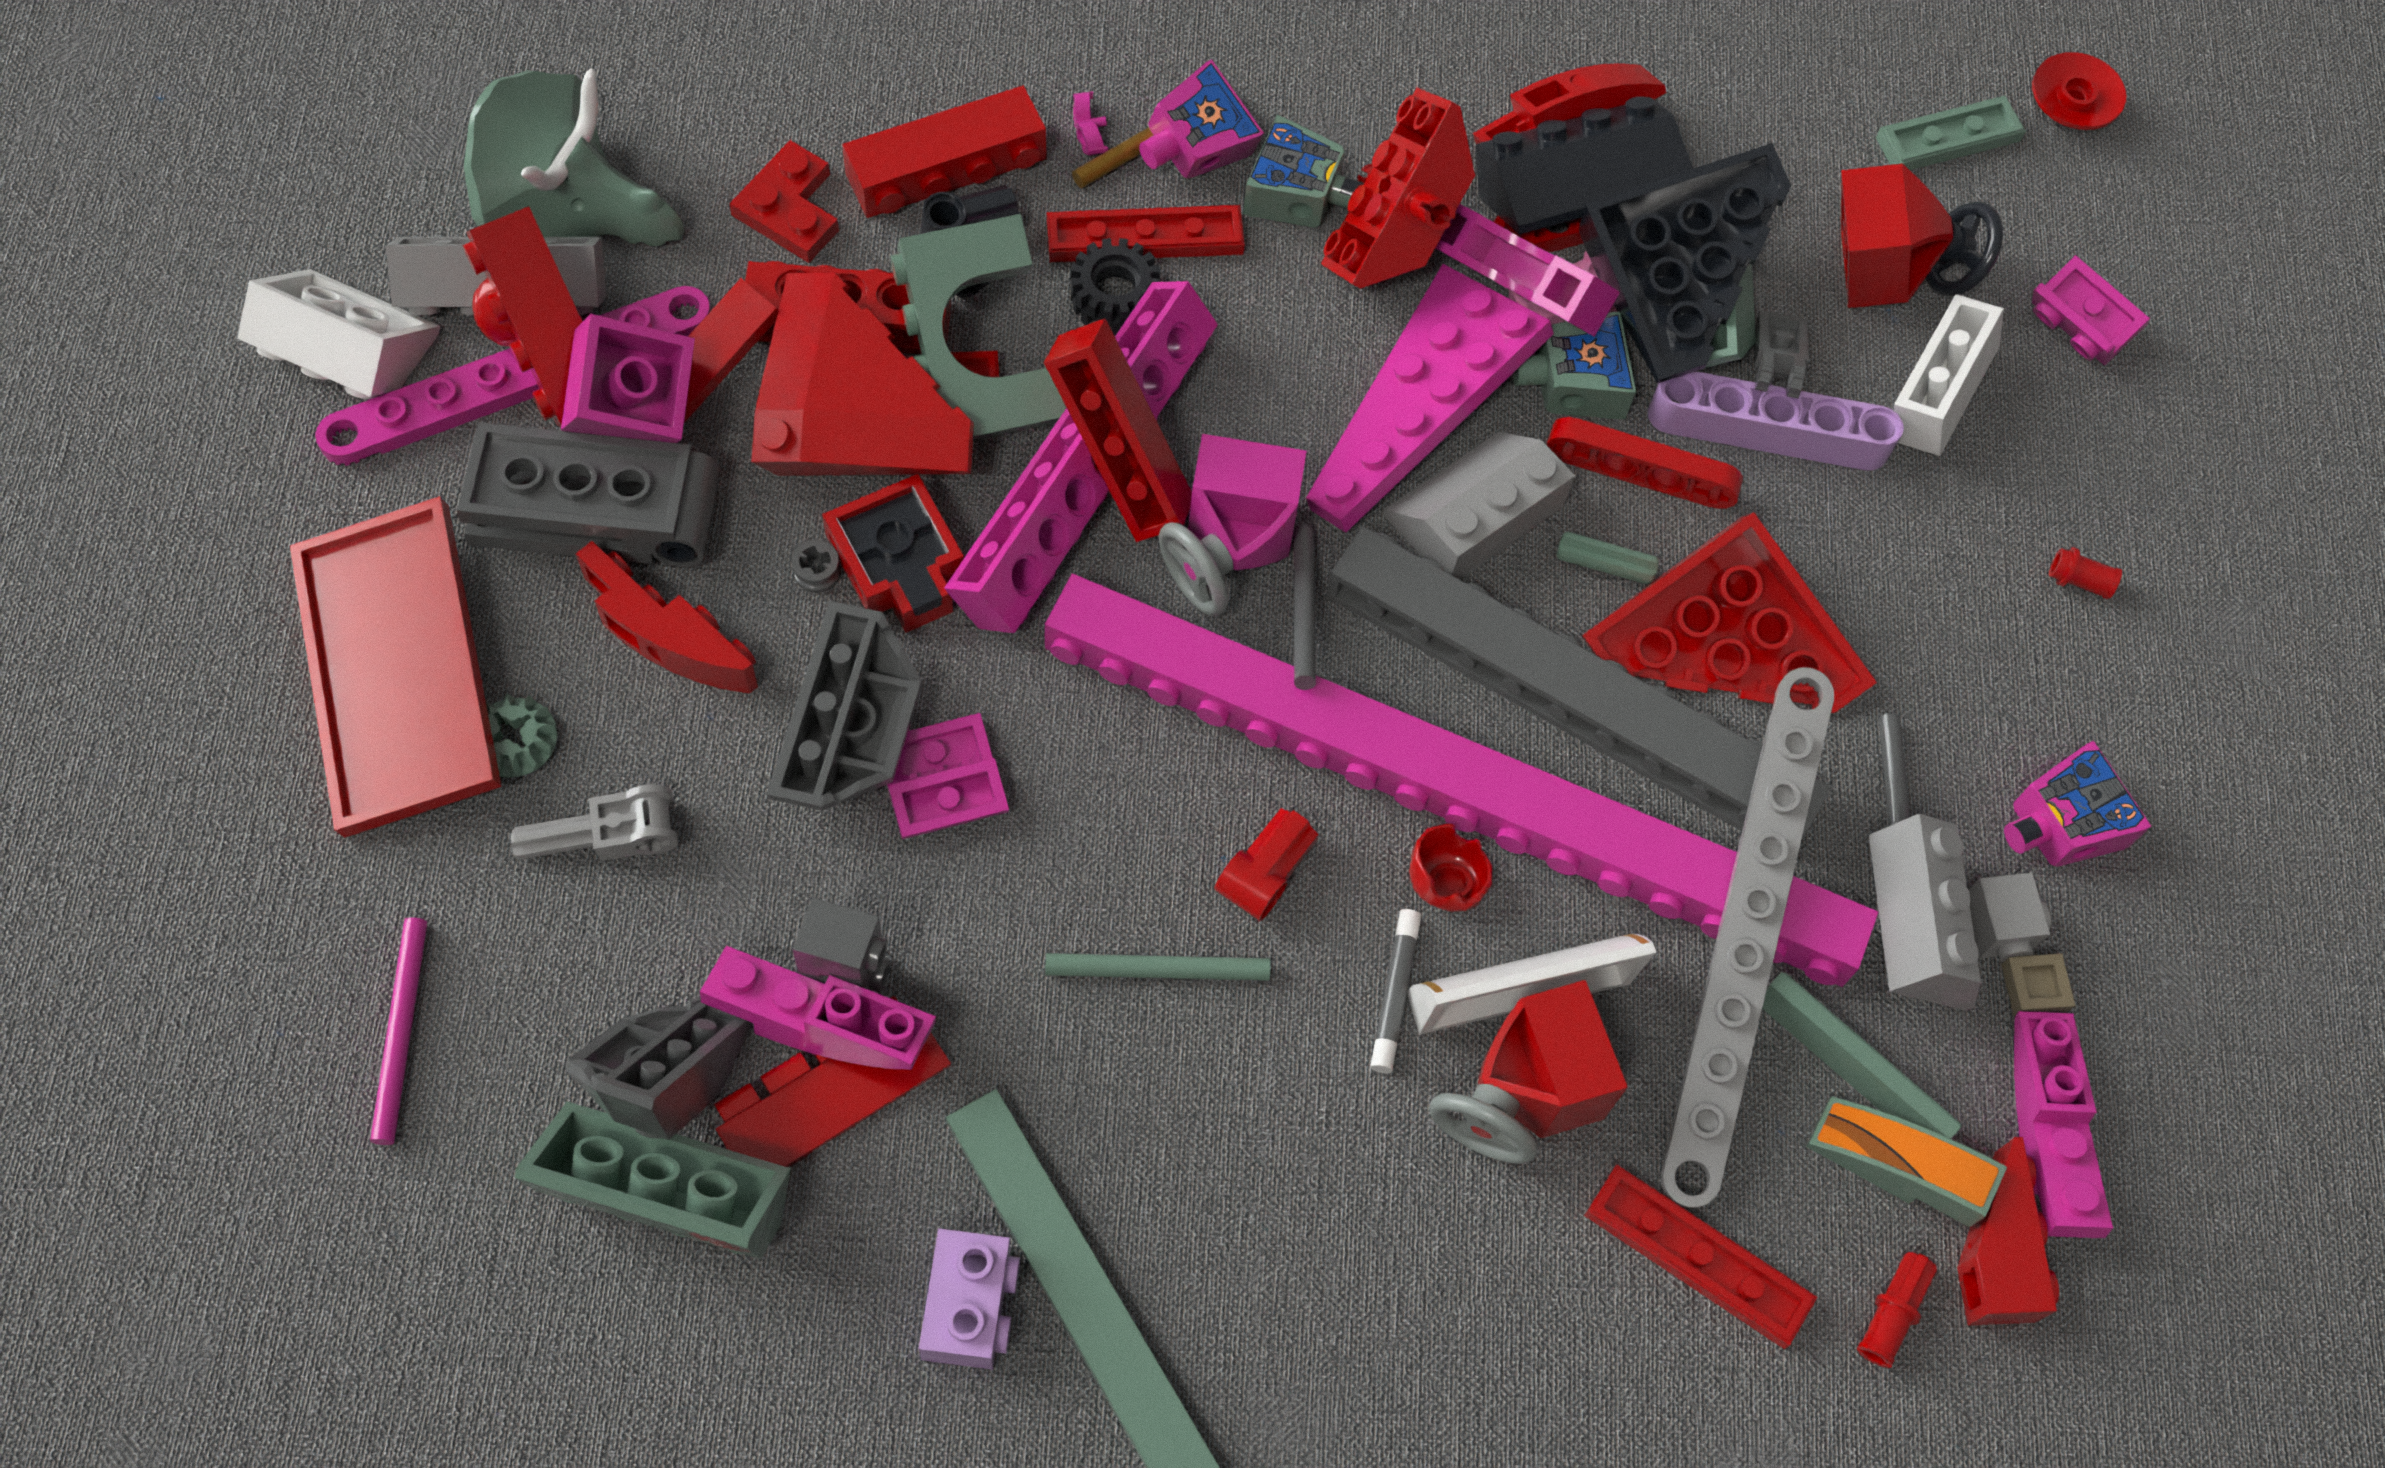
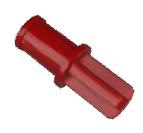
[1857,1252,1937,1368]

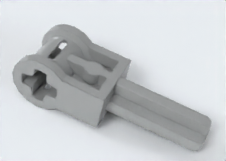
[510,784,678,861]

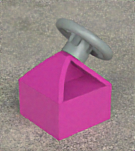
[1159,434,1307,616]

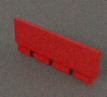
[714,995,951,1167]

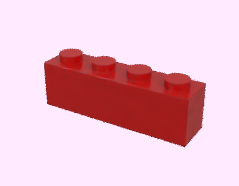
[842,85,1046,218]
[462,206,582,427]
[1043,318,1192,542]

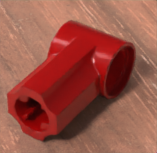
[1214,808,1319,922]

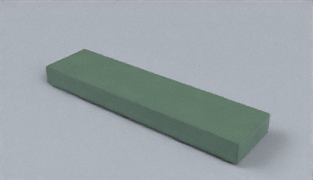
[1762,972,1962,1139]

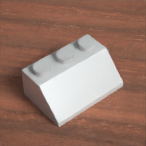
[237,269,440,399]

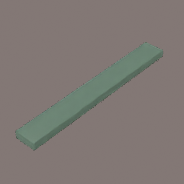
[946,1089,1220,1468]

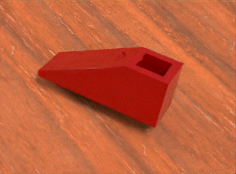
[1957,1137,2059,1326]

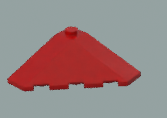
[751,272,974,476]
[1581,512,1877,713]

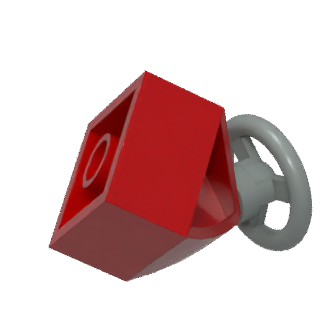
[1429,980,1628,1164]

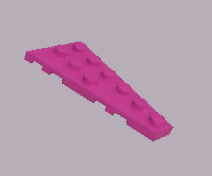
[1306,264,1554,533]

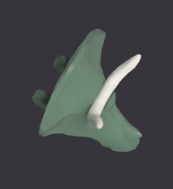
[464,68,684,246]

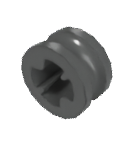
[791,539,841,593]

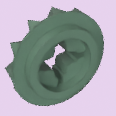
[486,694,557,778]

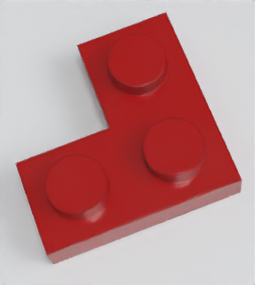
[729,140,839,263]

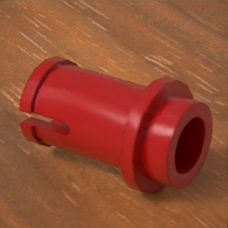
[2049,547,2122,599]

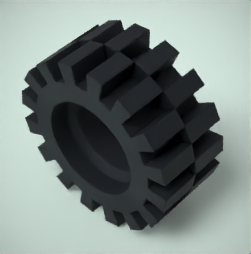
[1071,238,1160,335]

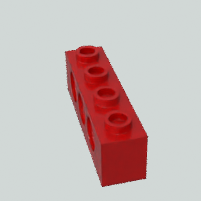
[745,261,952,354]

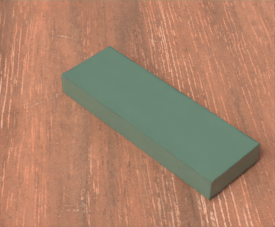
[1876,96,2026,170]

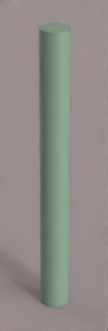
[1045,953,1270,981]

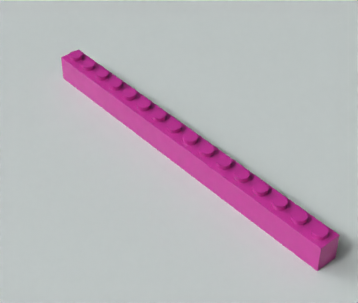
[1045,573,1878,987]

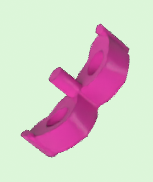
[1073,91,1108,156]

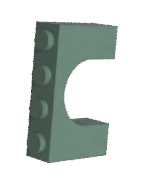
[890,214,1066,441]

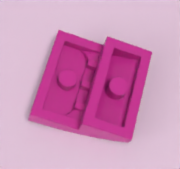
[886,713,1009,840]

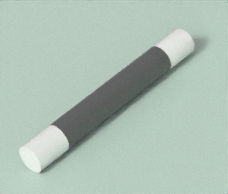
[1370,909,1421,1073]

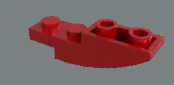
[1473,63,1667,144]
[575,541,758,694]

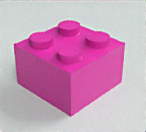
[561,314,695,443]

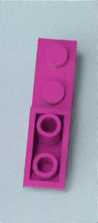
[700,945,936,1070]
[2014,1011,2113,1239]

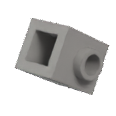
[1968,873,2051,963]

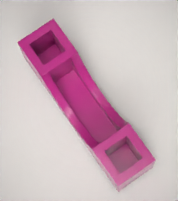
[1435,204,1620,337]

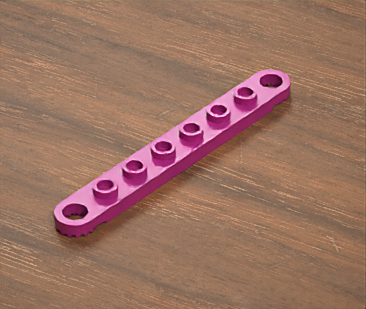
[315,286,711,466]

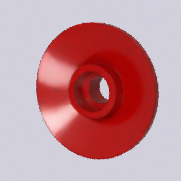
[2032,52,2126,130]

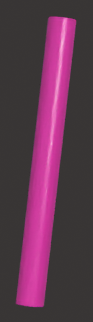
[370,917,427,1145]

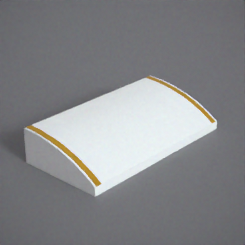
[1407,933,1656,1035]

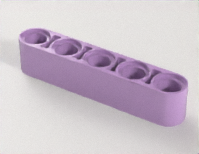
[1648,371,1904,470]

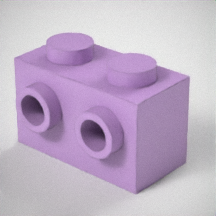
[919,1228,1020,1370]

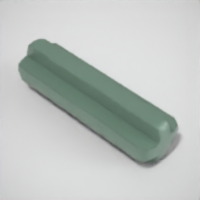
[1556,532,1659,584]

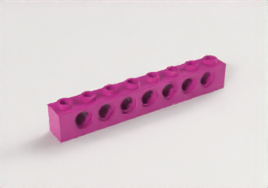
[944,281,1218,633]

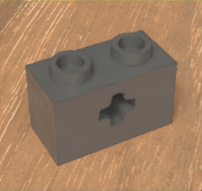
[792,897,891,993]

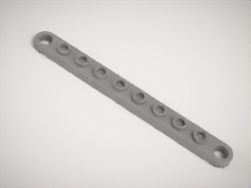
[1660,667,1834,1209]

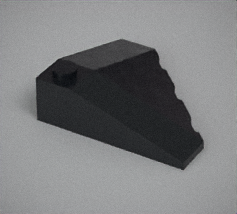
[1578,143,1791,384]

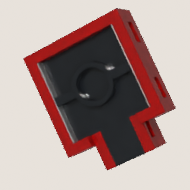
[822,474,964,633]

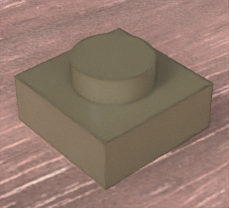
[2001,953,2075,1017]

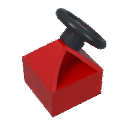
[1840,163,2003,308]

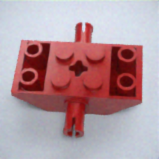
[1321,87,1475,289]

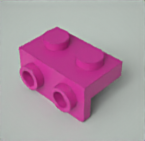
[2032,255,2150,366]

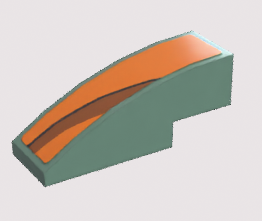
[1806,1096,2007,1228]

